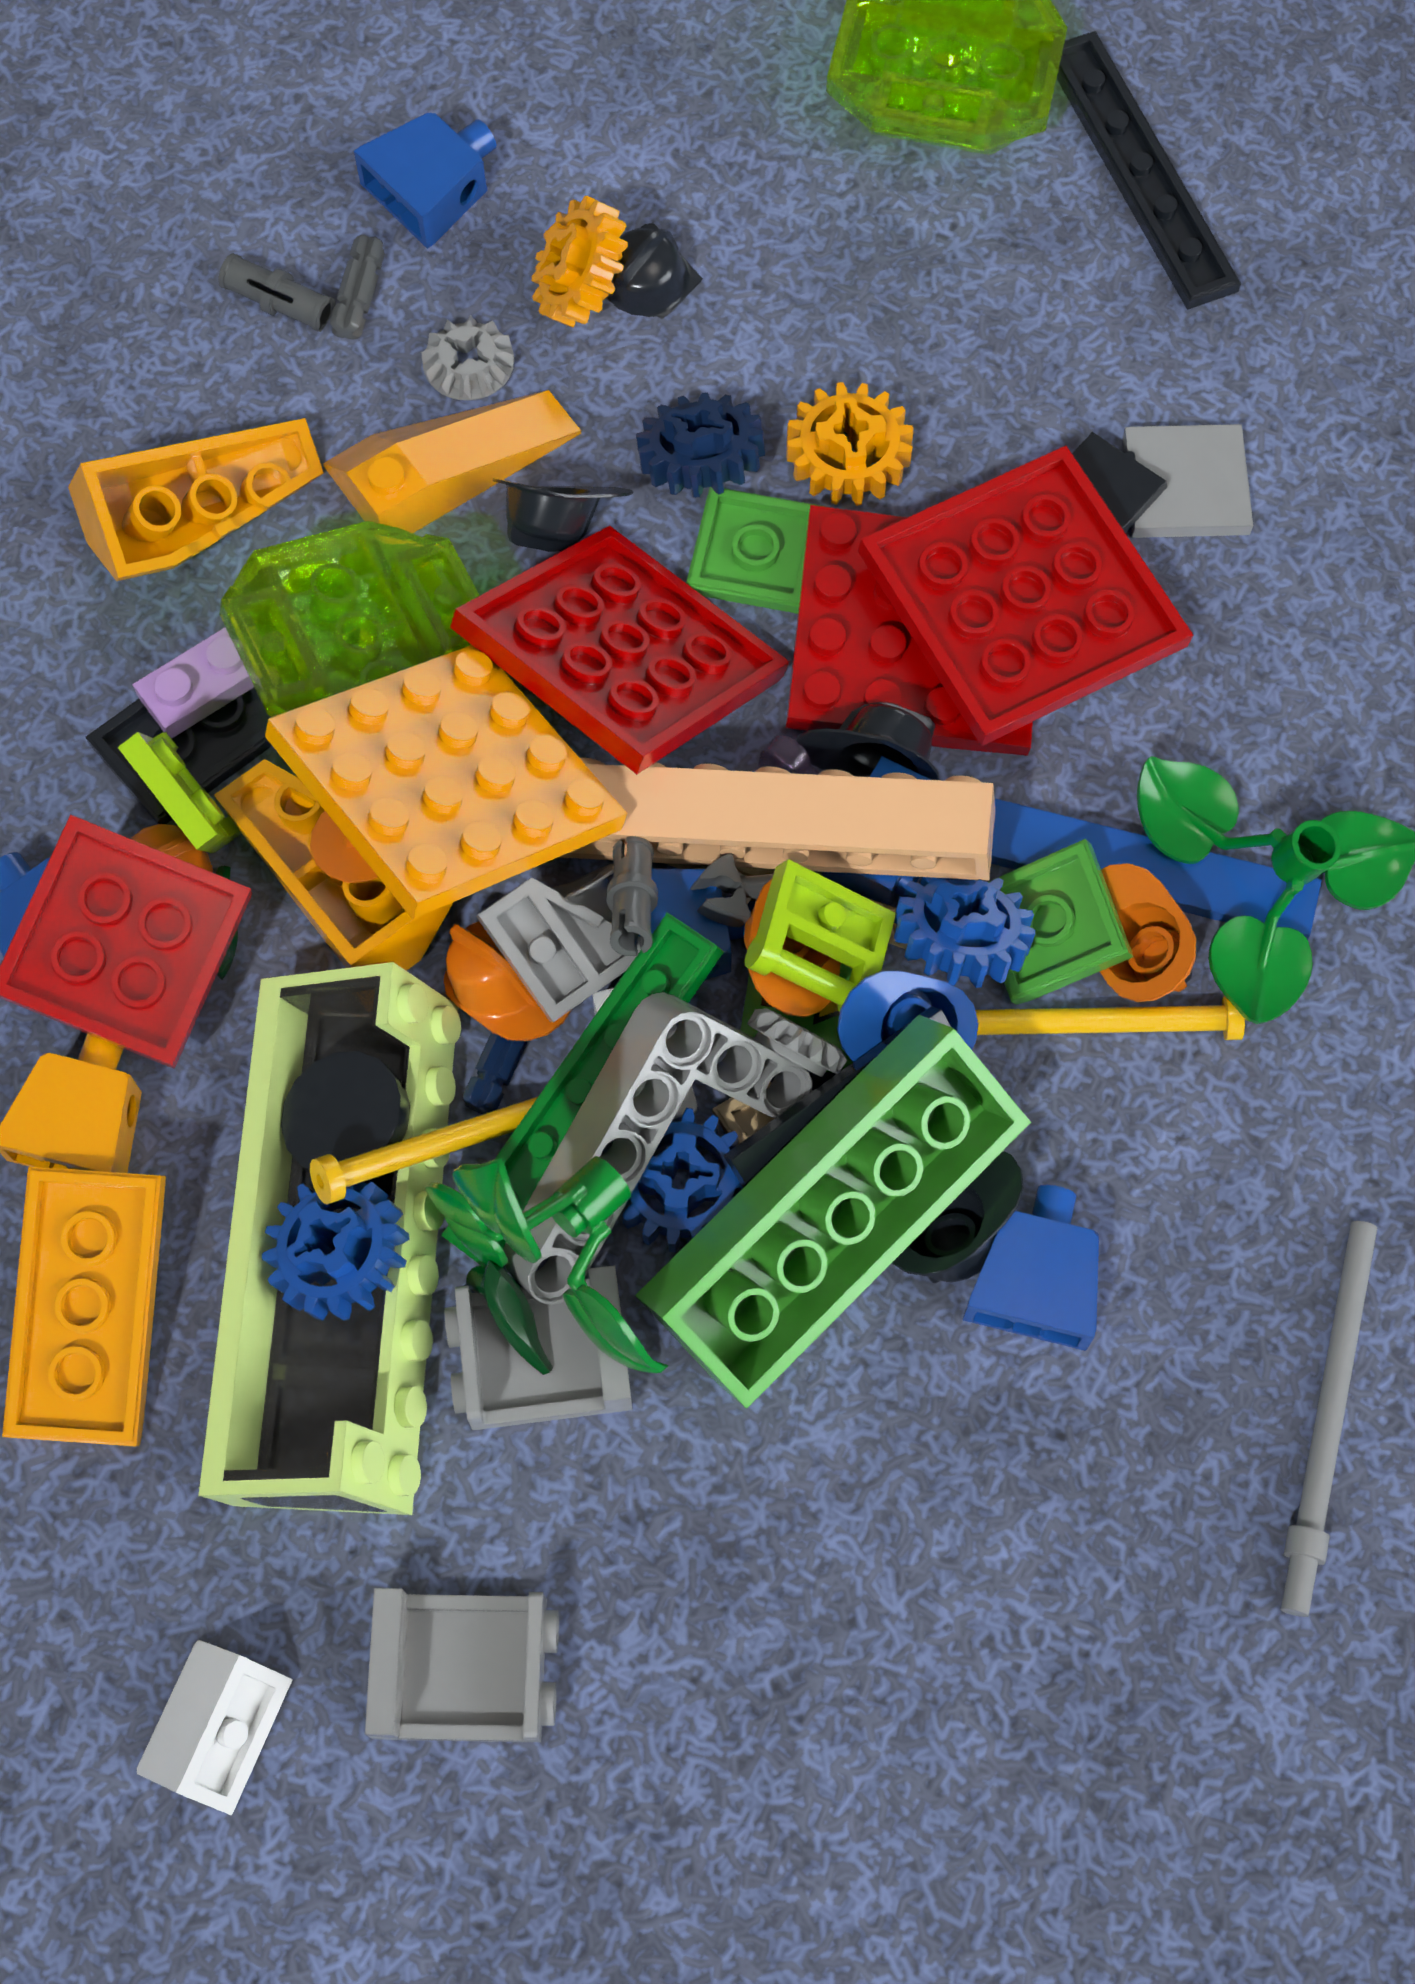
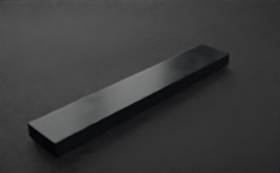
[1044,31,1241,310]

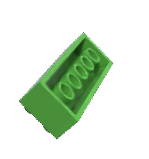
[635,1015,1031,1409]

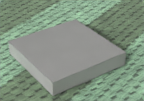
[1123,424,1253,538]

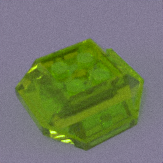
[826,0,1068,155]
[219,521,480,717]

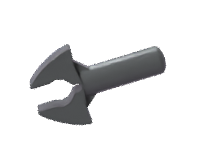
[690,853,774,928]

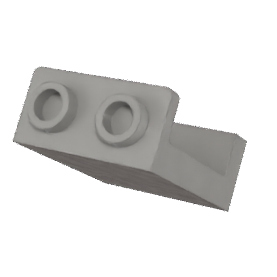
[445,1265,633,1431]
[365,1588,559,1742]

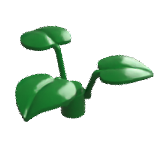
[1137,756,1415,1024]
[425,1156,669,1373]

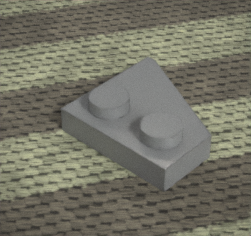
[476,878,641,1022]

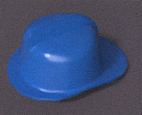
[837,970,979,1062]

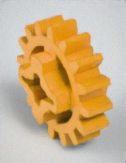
[531,196,628,327]
[786,382,914,506]

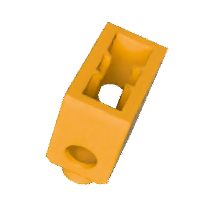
[0,1034,142,1173]

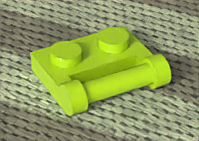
[117,732,242,853]
[744,859,896,1012]

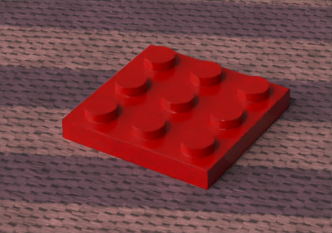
[0,814,253,1069]

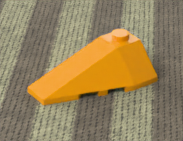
[323,390,581,549]
[68,418,324,581]
[214,759,453,998]

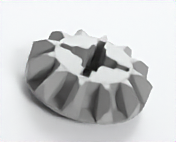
[421,315,514,401]
[747,1008,847,1077]

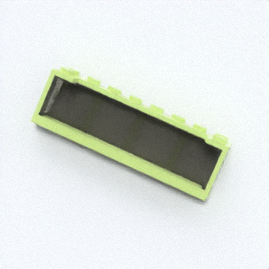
[198,962,461,1515]

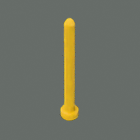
[975,996,1245,1040]
[310,1097,538,1204]

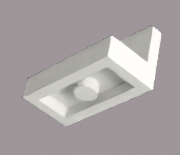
[137,1640,293,1815]

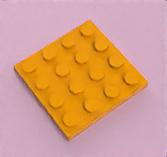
[265,645,627,919]

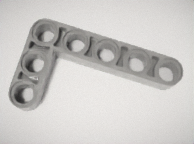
[503,992,812,1305]

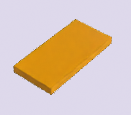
[2,1167,166,1446]

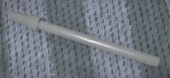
[1281,1221,1378,1617]

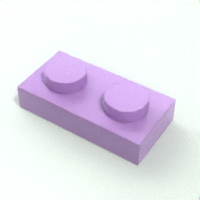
[132,621,273,739]

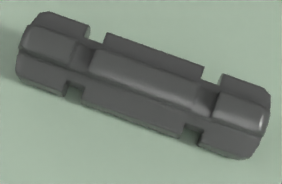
[330,234,385,339]

